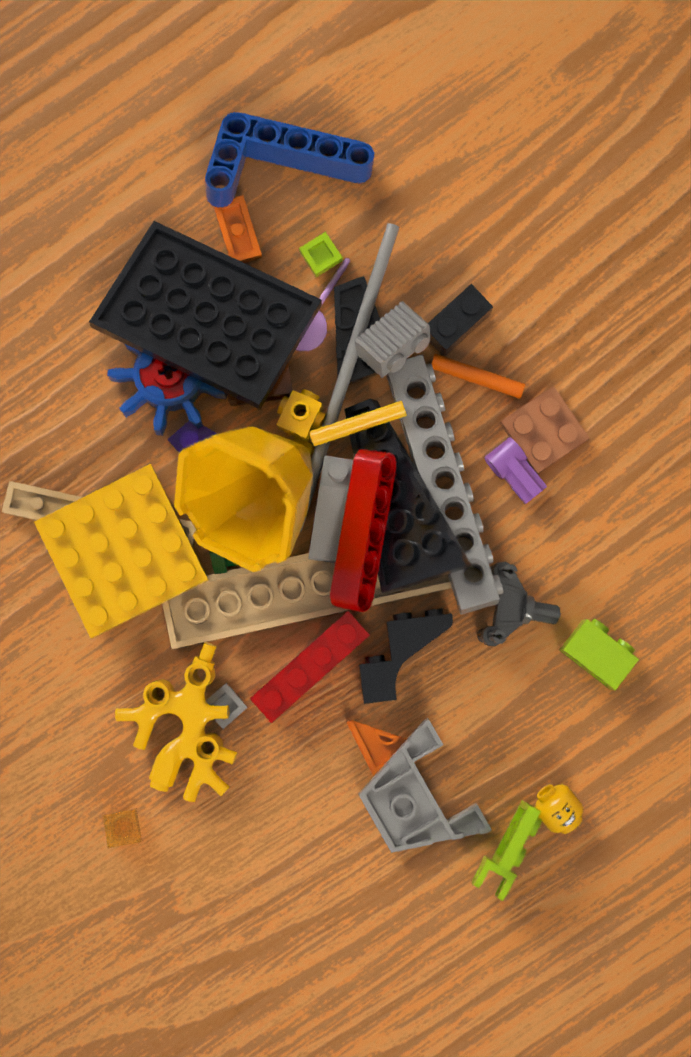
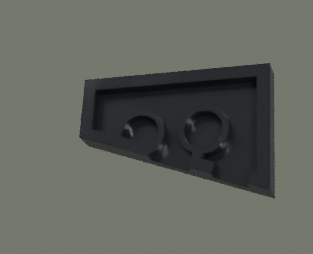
[334,276,380,385]

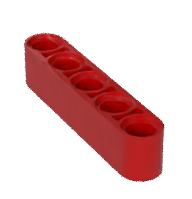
[330,449,396,612]

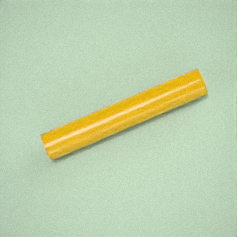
[309,400,407,447]

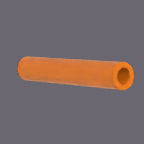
[431,353,525,399]

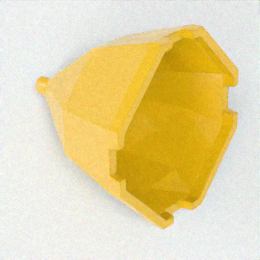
[174,426,314,572]

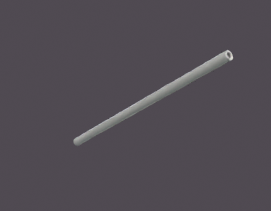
[300,223,399,532]

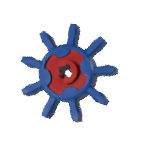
[107,344,228,436]

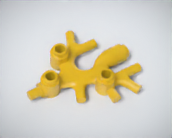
[115,642,237,802]

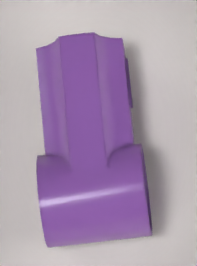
[484,437,547,504]

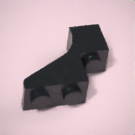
[359,608,453,704]

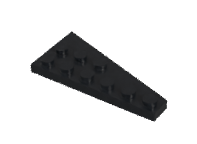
[344,398,472,594]

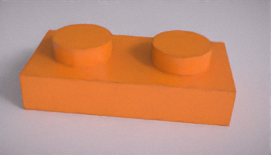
[214,195,262,263]

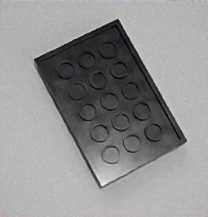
[89,221,322,410]

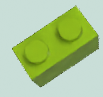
[559,618,639,690]

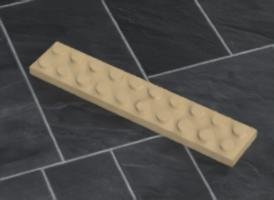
[162,537,483,649]

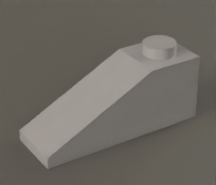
[308,455,354,563]

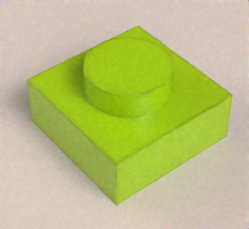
[299,232,343,277]

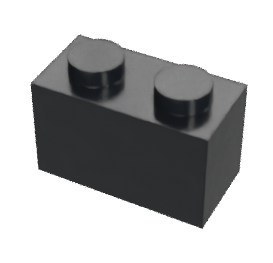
[428,284,493,356]

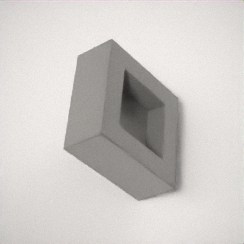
[206,683,248,729]

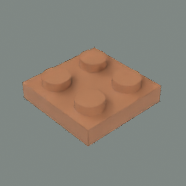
[500,386,590,474]

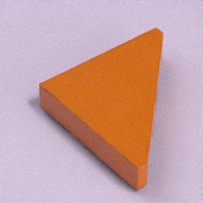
[347,720,407,776]

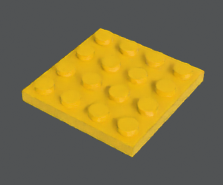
[34,464,209,639]

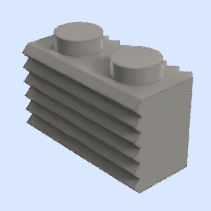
[355,301,431,378]

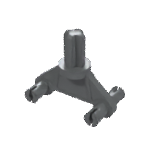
[477,562,561,646]

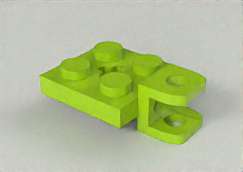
[471,800,542,901]

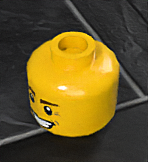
[534,784,584,834]

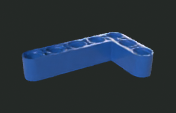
[205,112,374,208]

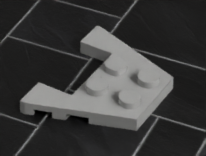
[358,718,492,853]

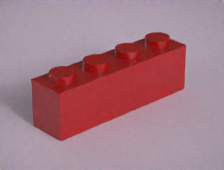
[250,611,370,723]

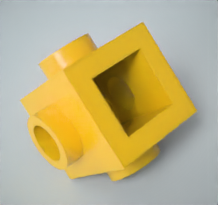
[276,389,326,442]

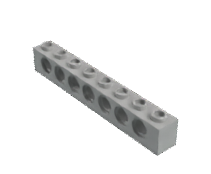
[386,354,503,615]

